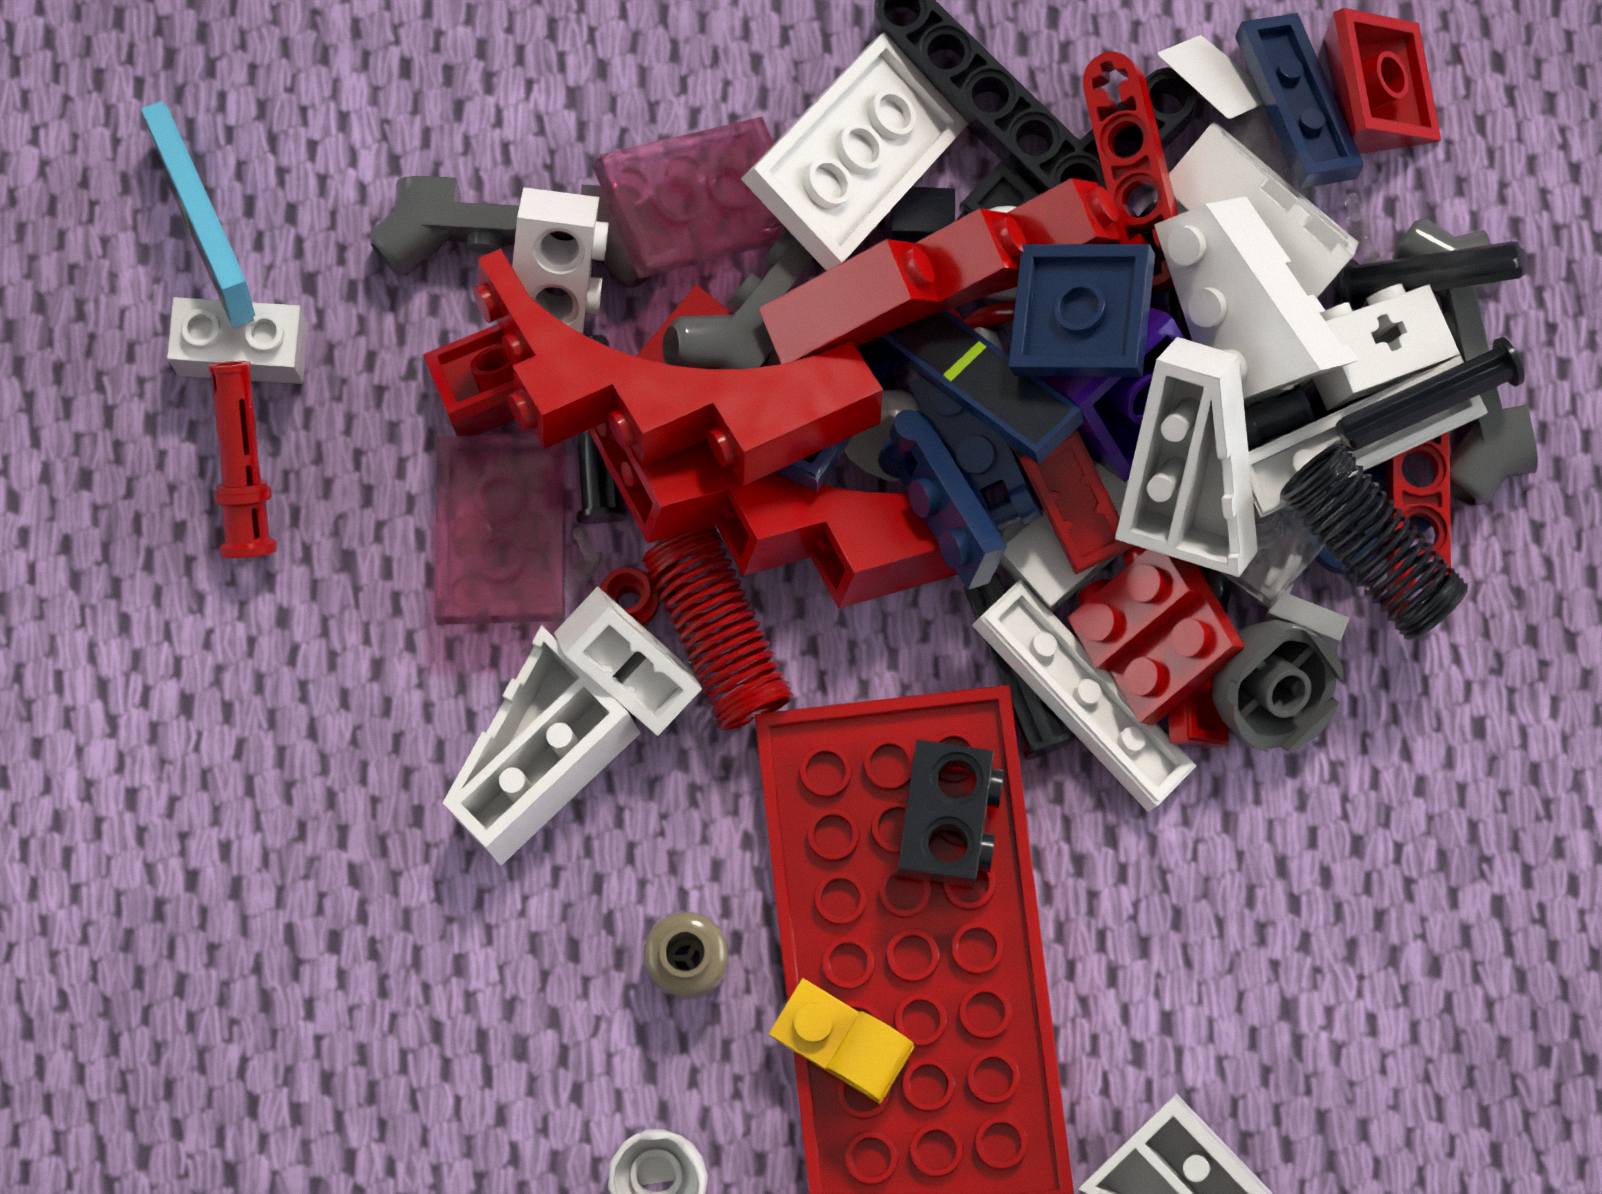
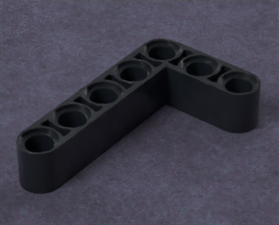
[873,0,1197,194]

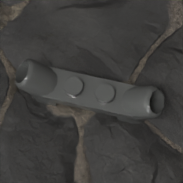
[370,176,664,288]
[1392,218,1538,506]
[662,229,826,369]

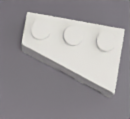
[1115,337,1258,577]
[443,625,641,866]
[1079,1093,1273,1194]

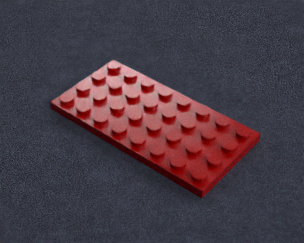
[754,685,1074,1194]

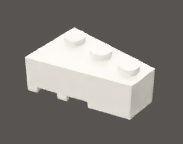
[1169,121,1359,298]
[1154,197,1360,401]

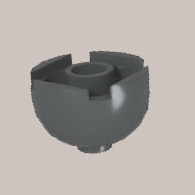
[1211,619,1343,752]

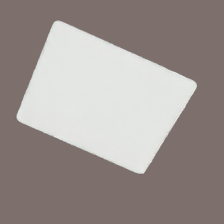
[1158,35,1263,119]

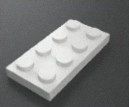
[741,32,968,271]

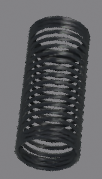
[1280,443,1468,640]

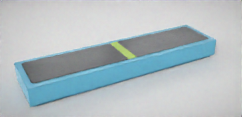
[141,101,255,328]

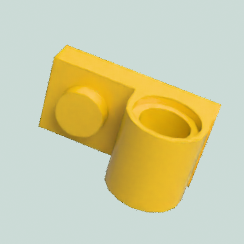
[768,978,915,1104]

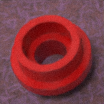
[599,567,660,626]

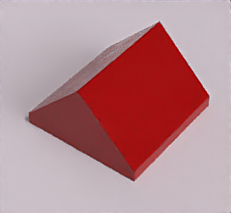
[1324,8,1441,154]
[423,324,515,443]

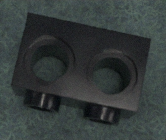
[897,739,1004,887]

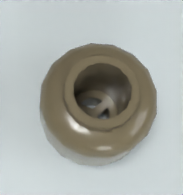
[644,912,729,1000]

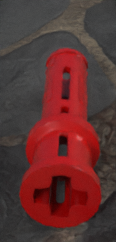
[209,361,277,558]

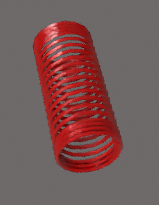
[642,526,794,731]

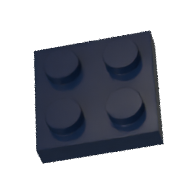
[1008,244,1155,377]

